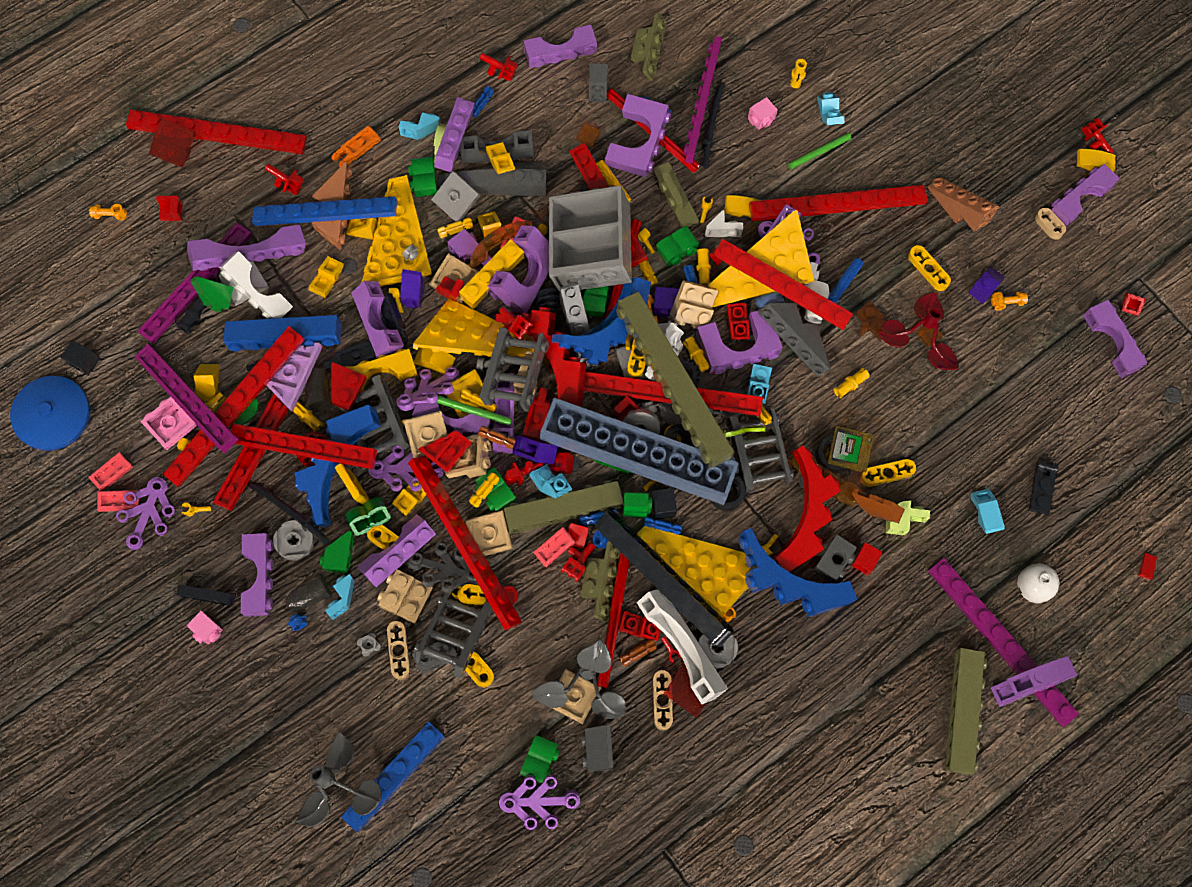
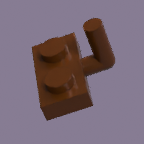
[855,302,888,341]

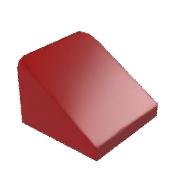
[1121,292,1146,316]
[549,452,574,474]
[568,523,589,549]

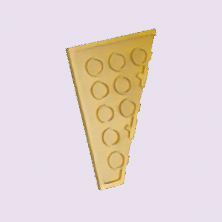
[361,175,432,287]
[707,210,814,307]
[413,299,535,358]
[637,526,751,616]

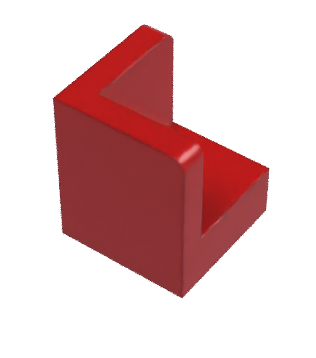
[156,196,183,221]
[436,276,465,302]
[613,396,641,422]
[851,542,882,576]

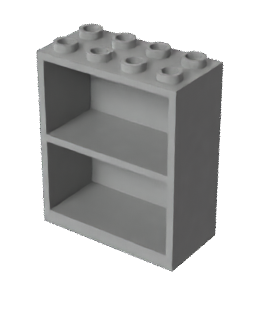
[549,186,632,292]

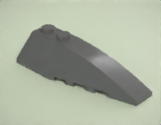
[438,161,547,196]

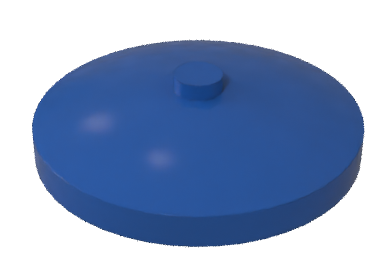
[10,376,90,451]

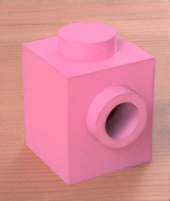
[748,97,777,130]
[187,611,223,645]

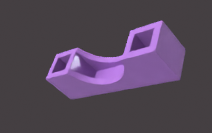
[524,25,597,68]
[434,97,475,173]
[1051,164,1120,227]
[447,229,499,300]
[351,281,404,357]
[1083,300,1147,378]
[493,373,514,453]
[412,396,493,439]
[357,514,436,587]
[241,533,273,617]

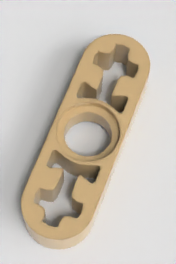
[387,621,410,680]
[653,670,673,730]

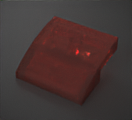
[149,118,196,168]
[663,662,706,718]

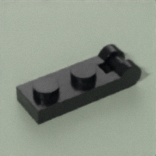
[1028,459,1058,515]

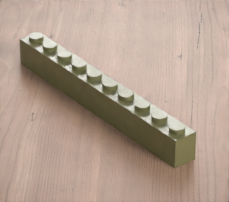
[616,292,734,468]

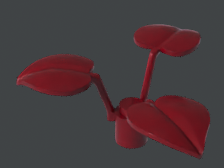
[878,292,959,370]

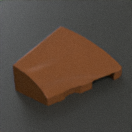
[852,488,905,524]

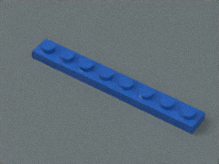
[252,197,397,226]

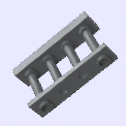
[479,327,549,412]
[340,375,410,454]
[728,408,794,493]
[414,592,492,679]

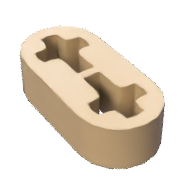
[1035,208,1066,239]

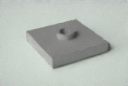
[431,171,481,222]

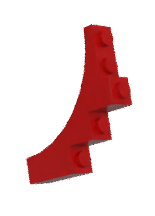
[495,307,587,407]
[771,446,841,572]

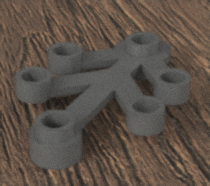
[408,542,478,593]

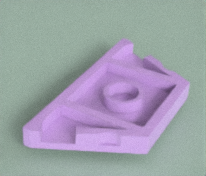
[267,343,323,411]

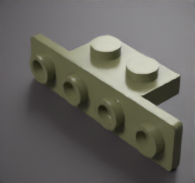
[631,12,666,81]
[653,162,699,227]
[580,540,620,621]

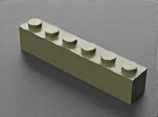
[504,480,623,535]
[944,648,987,775]

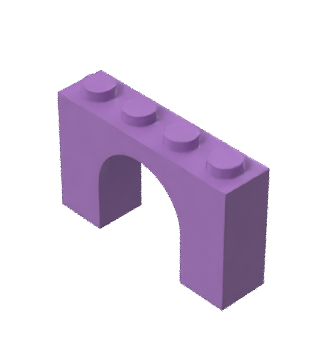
[605,94,671,177]
[488,225,549,313]
[695,310,783,374]

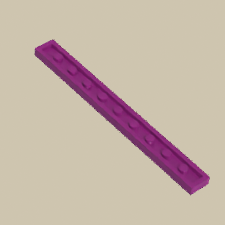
[928,558,1079,727]

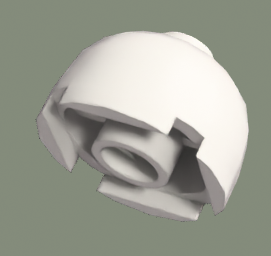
[1017,563,1060,603]

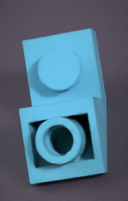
[817,92,844,125]
[399,112,440,140]
[747,364,772,404]
[529,465,572,499]
[971,489,1005,534]
[325,574,355,620]

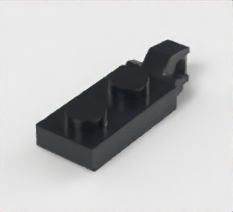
[381,293,409,344]
[323,340,377,373]

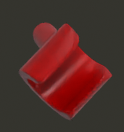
[661,636,681,663]

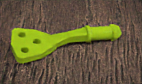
[722,425,766,438]

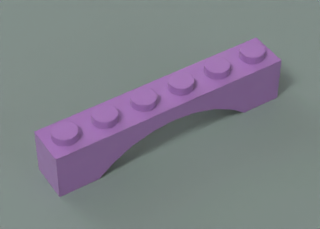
[187,225,306,271]

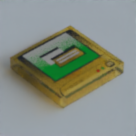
[828,426,874,473]

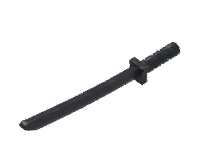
[702,83,725,169]
[247,483,329,545]

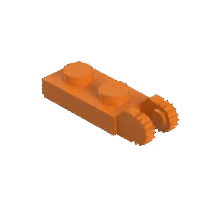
[332,126,381,167]

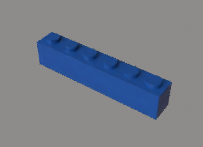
[223,315,342,352]
[341,722,446,832]

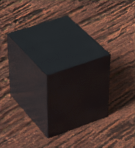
[60,340,100,376]
[651,488,677,520]

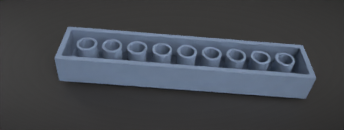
[540,398,739,505]

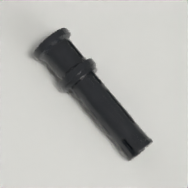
[176,297,206,334]

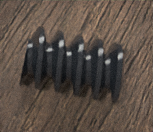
[536,288,561,329]

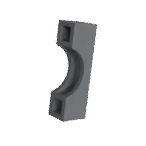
[460,130,534,164]

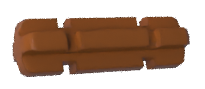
[478,426,516,449]
[619,639,657,666]

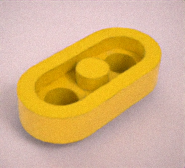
[367,525,399,551]
[465,652,494,688]

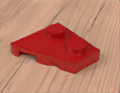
[331,362,367,411]
[418,430,473,473]

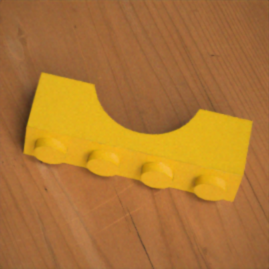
[459,239,524,309]
[346,349,418,393]

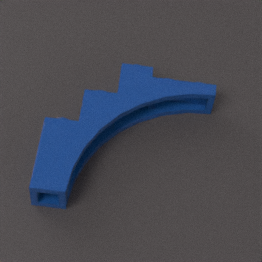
[552,277,651,365]
[294,405,381,527]
[739,528,857,617]

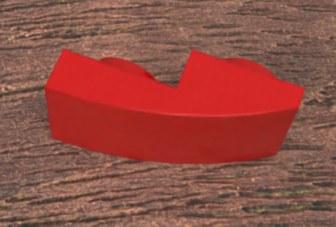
[727,303,750,340]
[618,611,661,642]

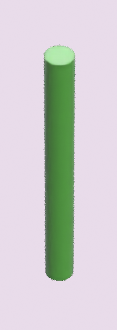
[788,133,852,170]
[437,396,512,426]

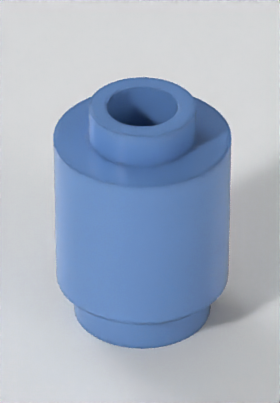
[756,291,784,310]

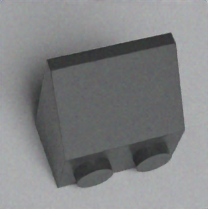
[581,725,613,772]

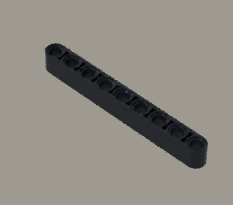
[595,509,734,647]

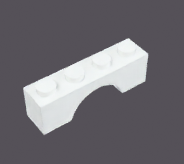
[219,251,293,319]

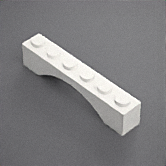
[637,589,728,704]

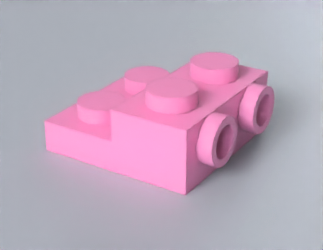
[141,397,197,450]

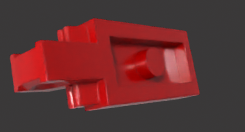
[522,388,550,440]

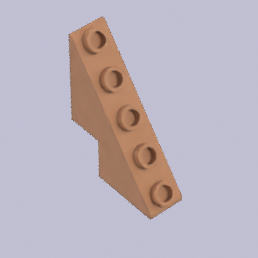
[311,162,352,250]
[927,178,999,232]

